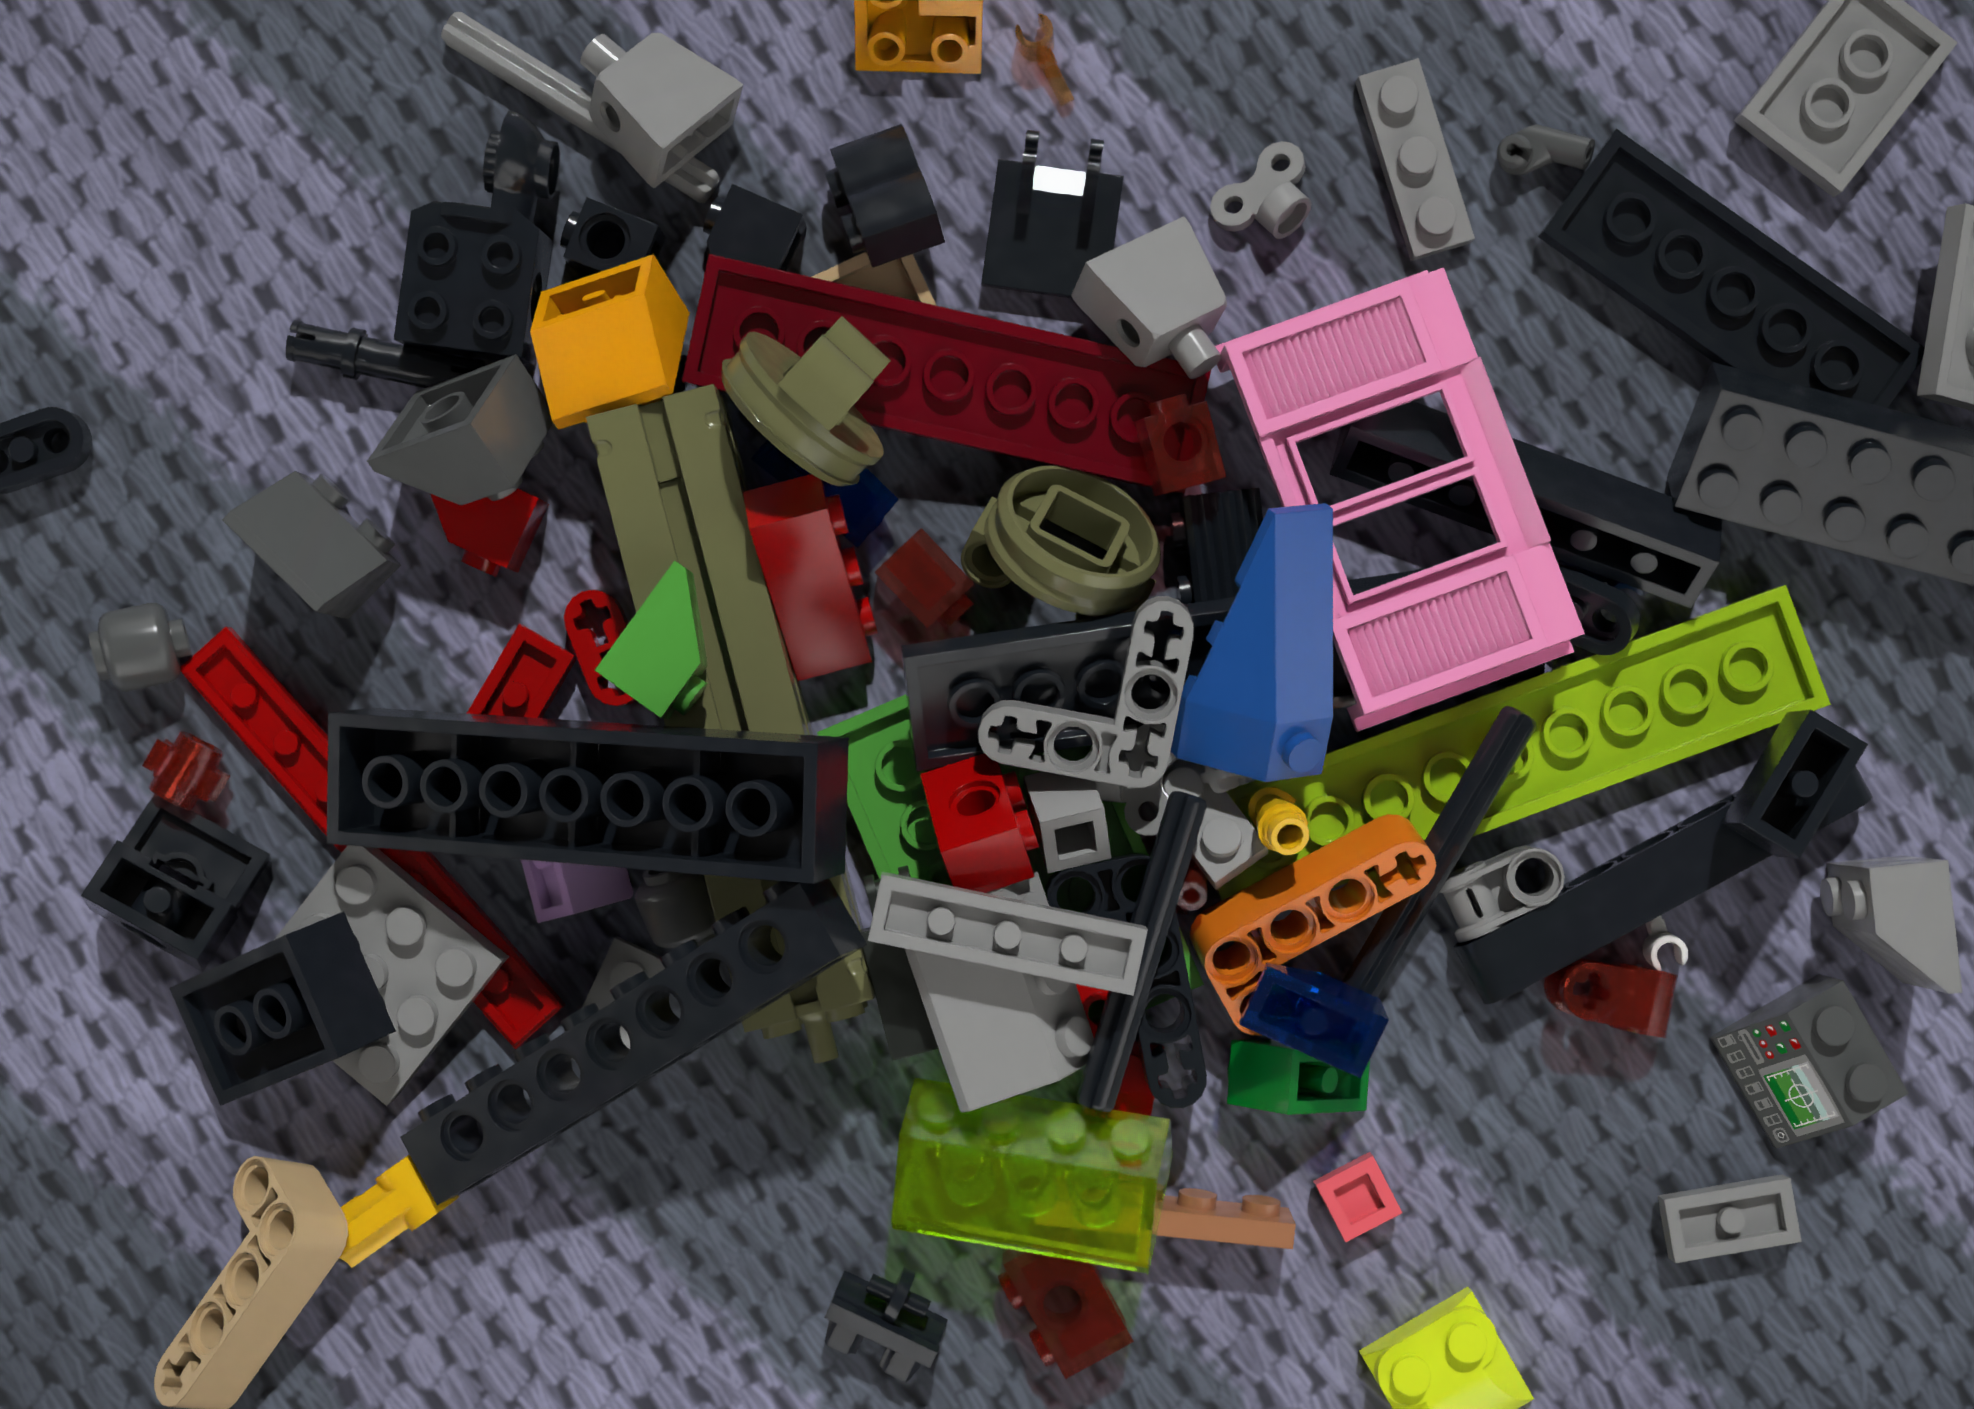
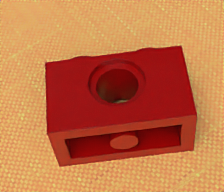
[920,753,1039,893]

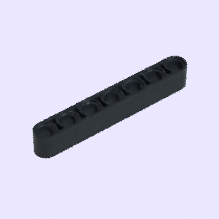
[1454,766,1873,1004]

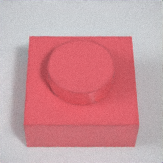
[1313,1152,1402,1242]

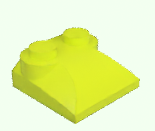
[1359,1287,1534,1409]

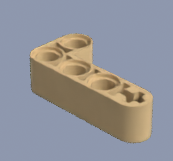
[154,1156,348,1409]

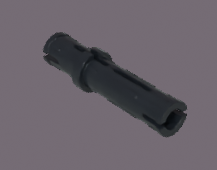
[286,320,485,388]

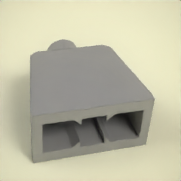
[580,33,743,188]
[1071,216,1227,379]

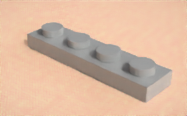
[868,872,1148,996]

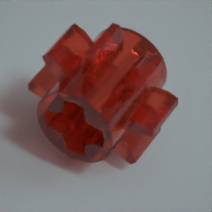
[142,731,230,810]

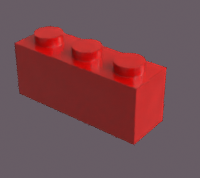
[743,474,878,681]

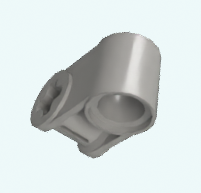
[1439,845,1565,942]

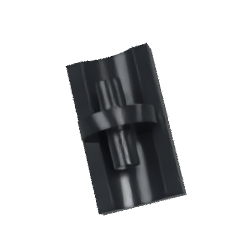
[824,1267,948,1382]

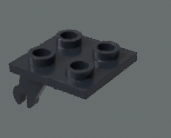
[981,130,1124,299]

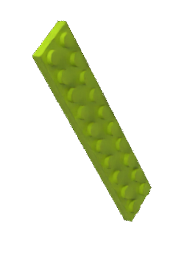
[1216,585,1831,901]

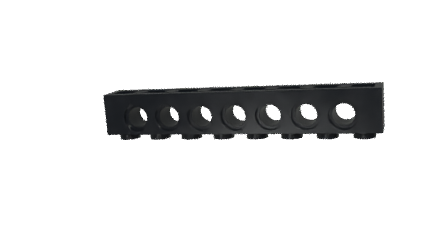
[400,879,867,1205]

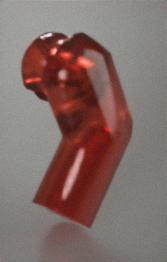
[1176,859,1207,915]

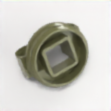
[721,316,891,486]
[961,466,1161,620]

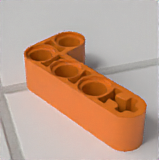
[1190,814,1436,1036]

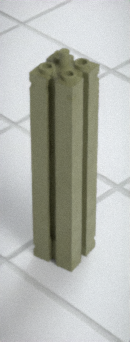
[586,384,875,1063]

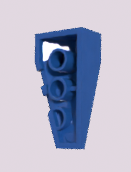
[1170,503,1333,782]

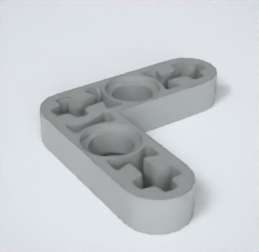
[978,596,1193,788]

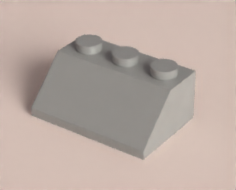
[905,872,1094,1112]

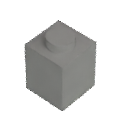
[1023,772,1111,873]

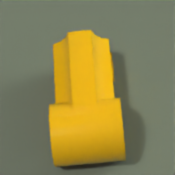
[339,1155,460,1268]

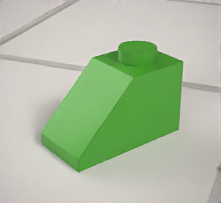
[595,560,708,719]

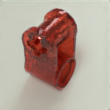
[1544,958,1678,1038]

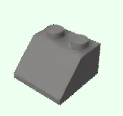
[1820,856,1962,994]

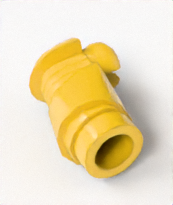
[1248,787,1309,855]

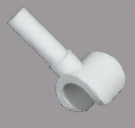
[1643,915,1688,971]

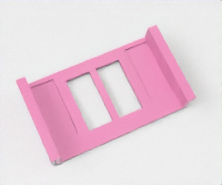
[1215,267,1585,732]

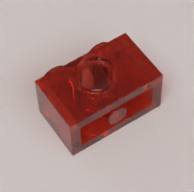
[998,1225,1134,1379]

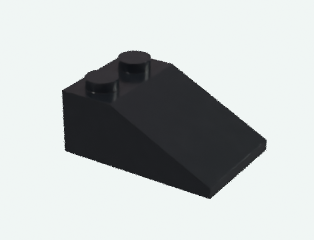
[169,911,396,1106]

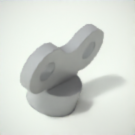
[1210,141,1312,239]
[1094,724,1176,836]

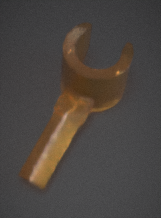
[1015,13,1075,107]

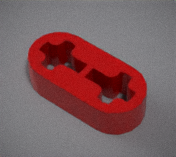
[564,590,636,707]

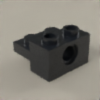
[81,791,271,972]

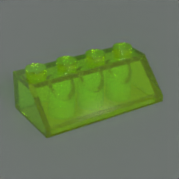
[891,1078,1173,1274]

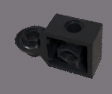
[394,111,560,366]

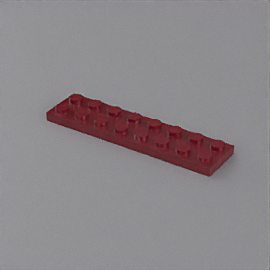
[682,254,1211,494]

